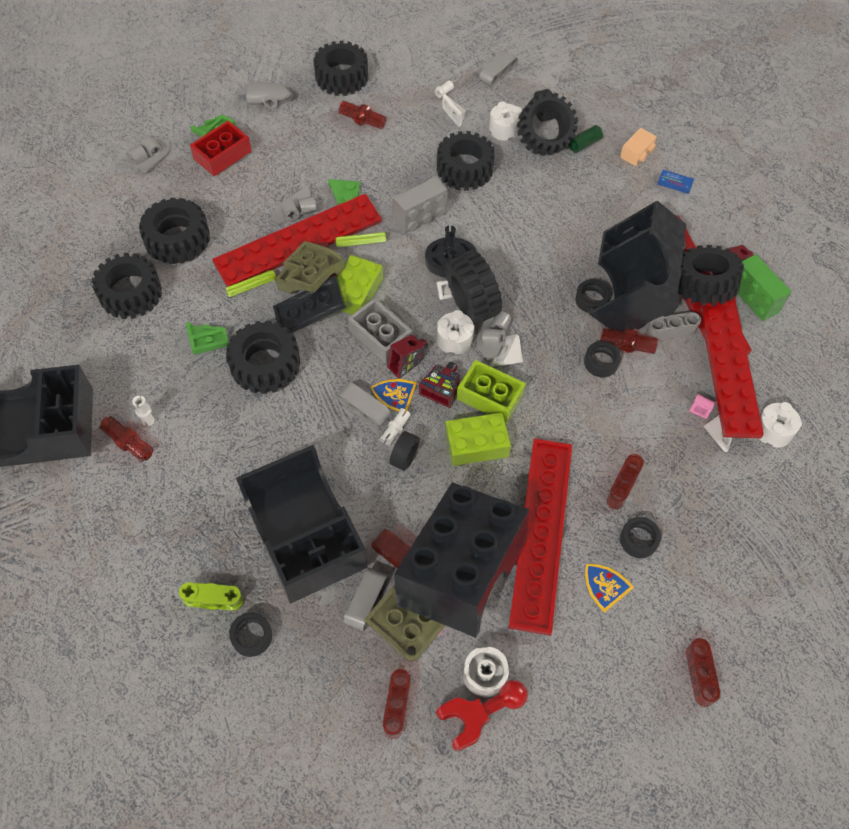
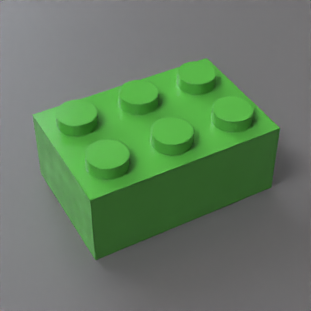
[738,255,791,321]

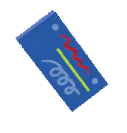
[657,170,694,194]

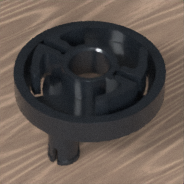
[425,226,477,278]

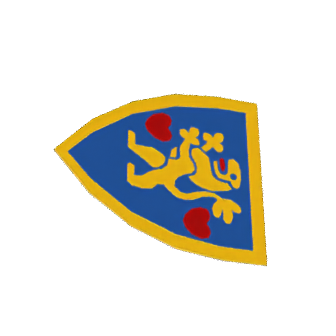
[371,379,417,413]
[585,564,634,613]

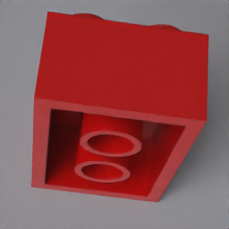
[190,120,252,176]

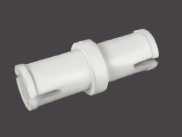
[132,396,155,426]
[380,408,411,446]

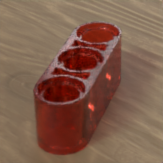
[606,454,644,509]
[370,529,411,568]
[686,638,721,707]
[383,669,411,739]

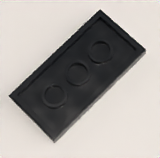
[273,276,346,333]

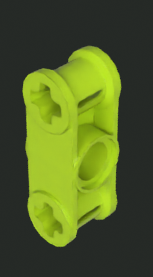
[179,582,244,611]

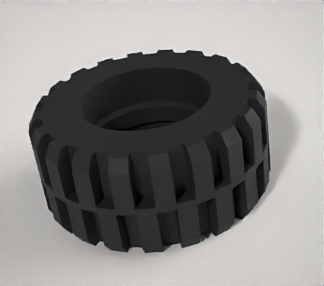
[139,197,210,264]
[445,251,503,324]
[226,321,300,394]

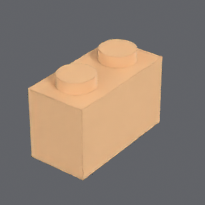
[620,128,657,166]

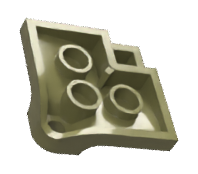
[274,241,345,294]
[364,586,445,661]

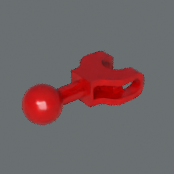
[435,680,528,752]

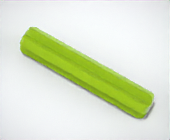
[336,232,386,247]
[225,270,276,297]

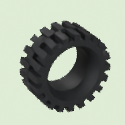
[313,41,368,96]
[517,92,578,156]
[437,131,495,191]
[678,245,744,306]
[92,253,162,319]

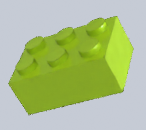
[337,255,383,315]
[456,360,526,424]
[444,413,511,466]

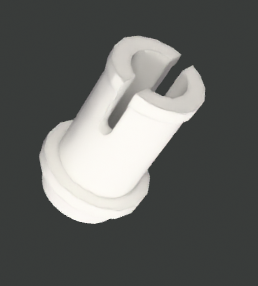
[435,80,454,98]

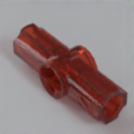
[338,100,386,129]
[600,328,658,354]
[99,416,154,462]

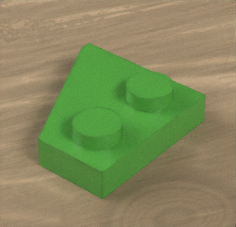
[191,114,236,137]
[328,179,360,205]
[185,322,229,355]

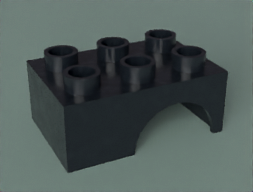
[589,200,686,336]
[0,364,93,467]
[236,445,368,604]
[394,482,529,638]

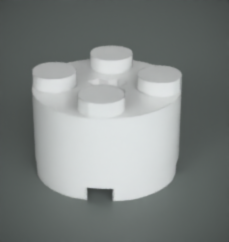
[489,101,522,141]
[437,310,474,354]
[760,402,802,447]
[463,647,509,699]

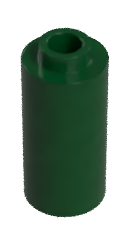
[568,125,603,153]

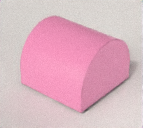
[689,394,715,419]

